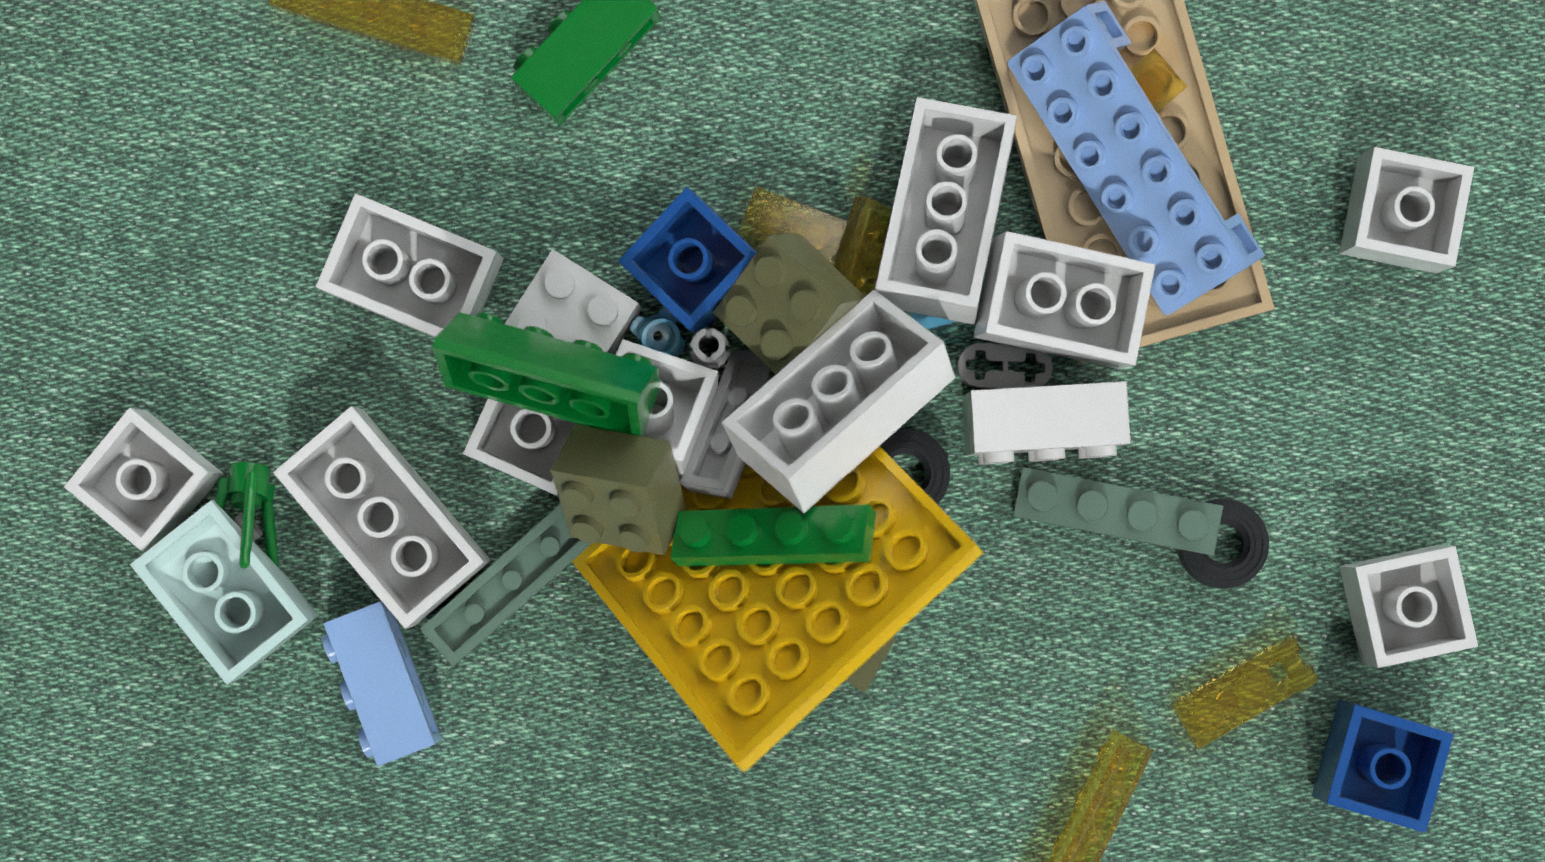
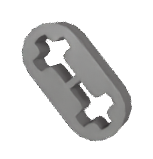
[956,343,1053,390]

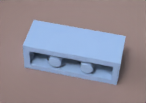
[322,601,442,767]

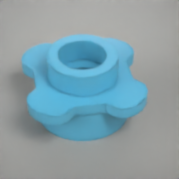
[630,308,685,356]

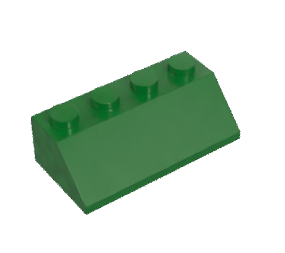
[432,312,660,436]

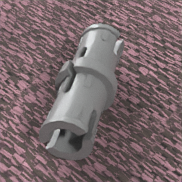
[690,328,730,369]

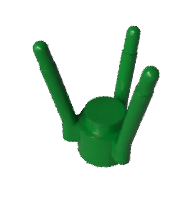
[215,462,279,569]

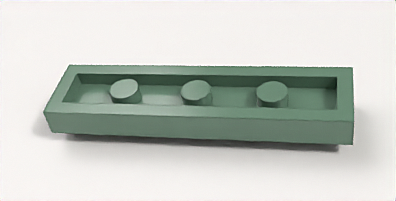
[1013,467,1223,556]
[420,503,592,666]

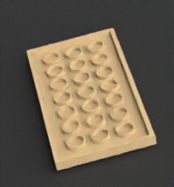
[974,0,1275,365]

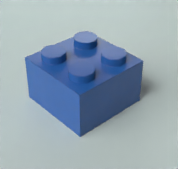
[618,187,757,333]
[1311,699,1454,833]

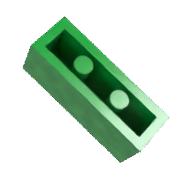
[511,0,660,127]

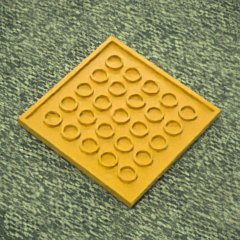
[572,446,983,773]

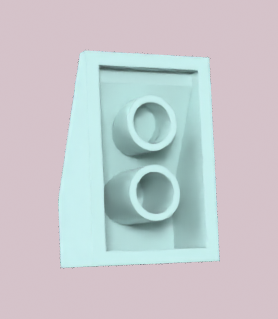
[130,500,319,685]

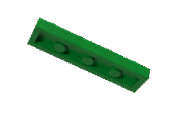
[670,504,877,566]

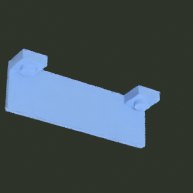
[1008,1,1265,315]

